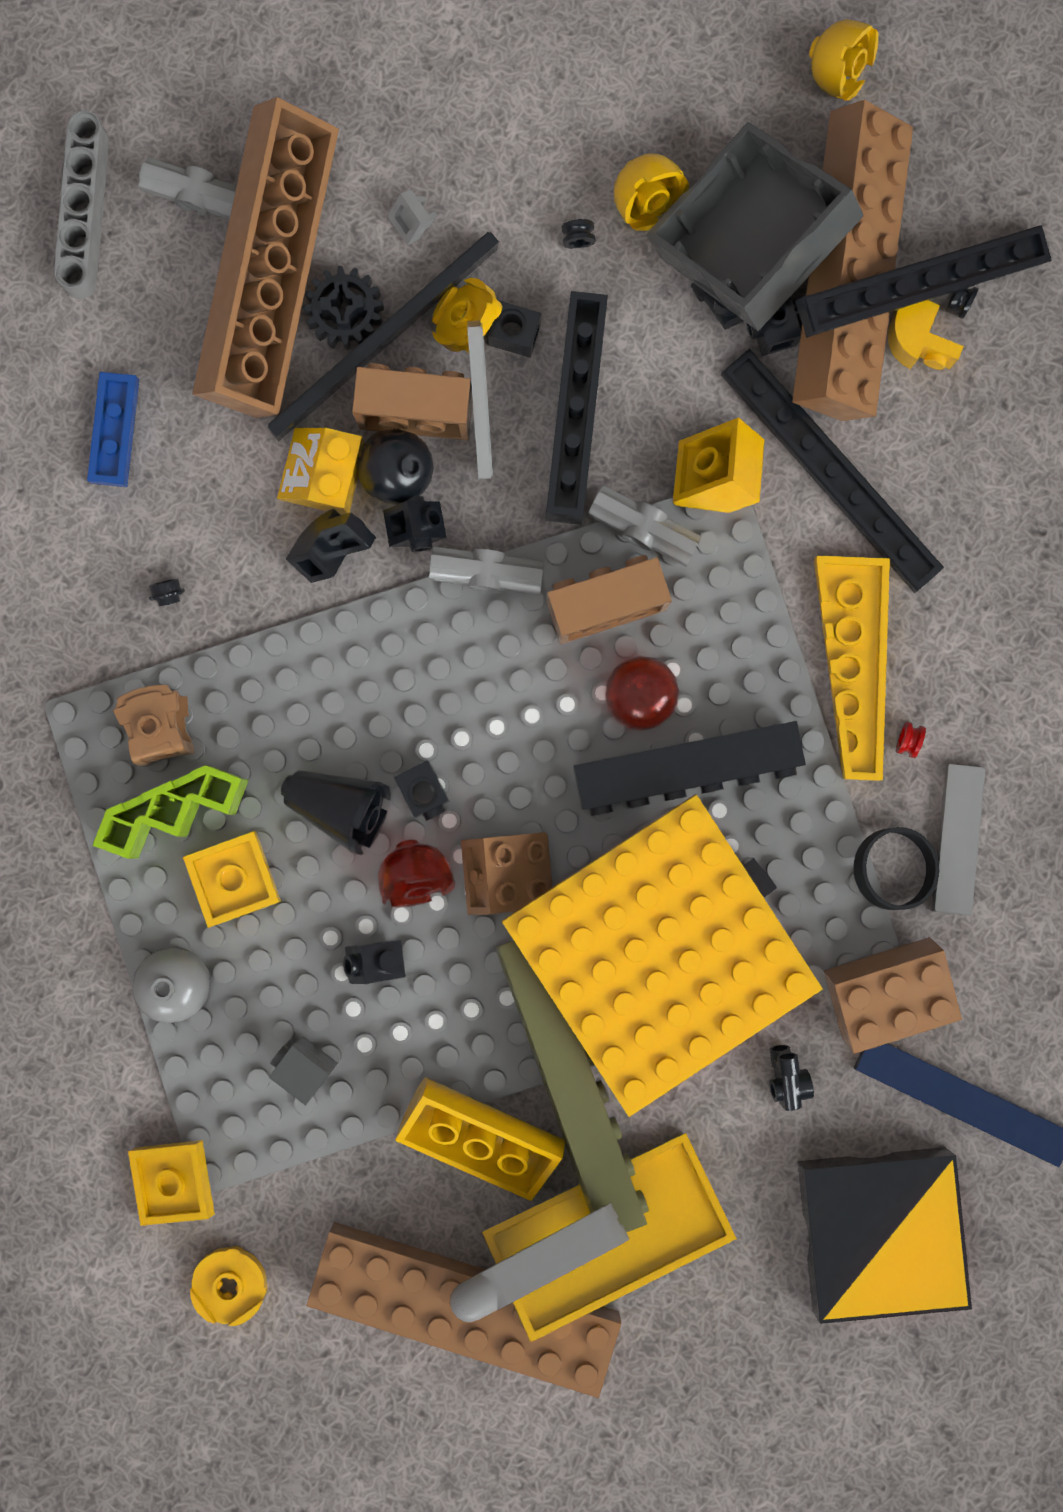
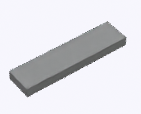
[467,321,493,479]
[932,764,986,916]

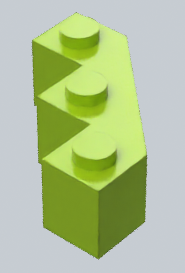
[92,765,249,859]

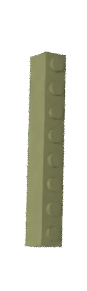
[495,941,649,1233]

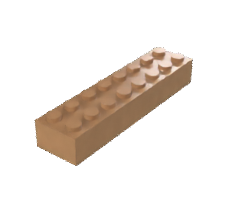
[192,97,339,418]
[792,99,913,421]
[306,1222,621,1398]

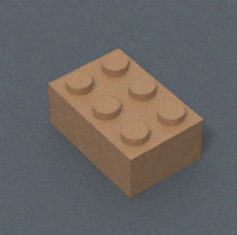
[352,363,473,441]
[547,555,672,645]
[824,937,962,1054]

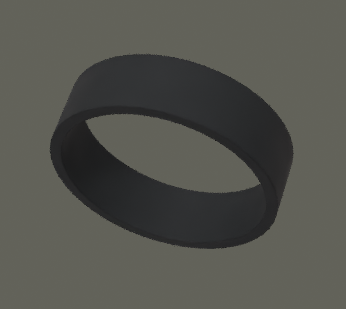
[853,827,939,910]

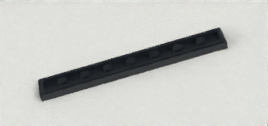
[795,225,1052,338]
[268,232,499,441]
[721,348,944,593]

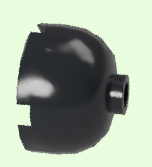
[357,429,434,504]

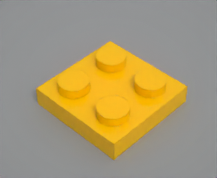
[183,831,281,928]
[128,1140,215,1226]

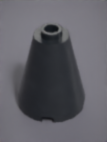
[281,770,391,855]

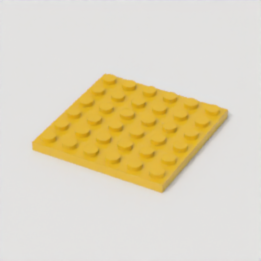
[502,794,823,1117]

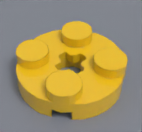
[432,278,502,353]
[190,1246,268,1326]

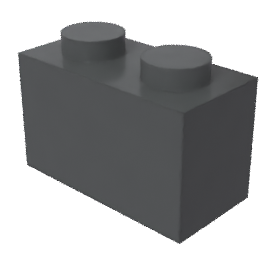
[269,1036,338,1106]

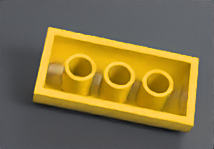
[395,1077,565,1201]

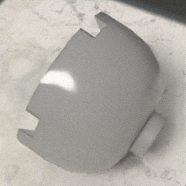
[132,947,210,1024]

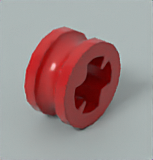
[896,721,926,758]

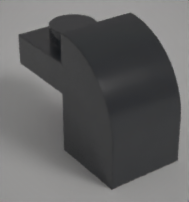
[286,508,376,583]

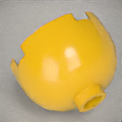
[809,19,879,101]
[614,153,689,231]

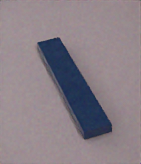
[854,1043,1063,1167]

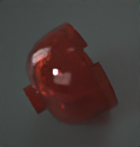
[604,656,679,731]
[378,840,455,908]

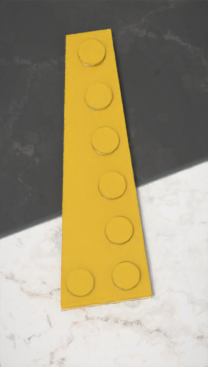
[814,556,890,781]

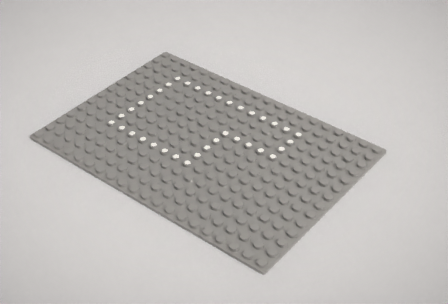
[45,497,900,1193]

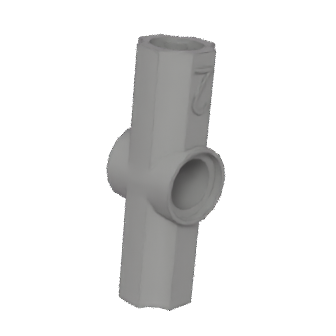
[138,157,236,219]
[588,485,702,567]
[429,547,544,595]

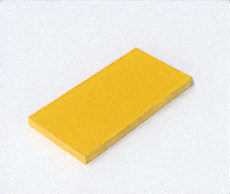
[481,1133,737,1342]

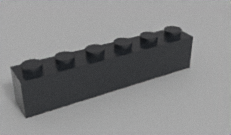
[546,291,608,525]
[573,721,806,816]

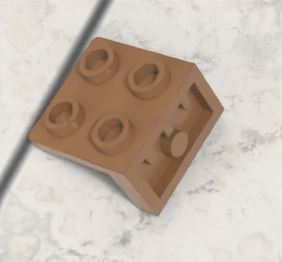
[461,832,552,915]

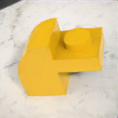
[887,300,964,370]

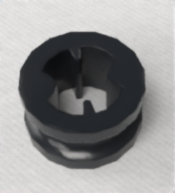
[561,219,596,249]
[946,287,978,319]

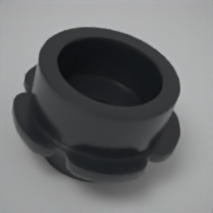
[148,578,185,606]

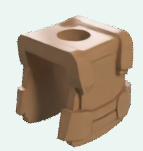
[113,685,194,767]

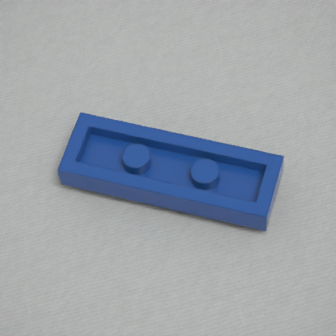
[87,372,140,487]

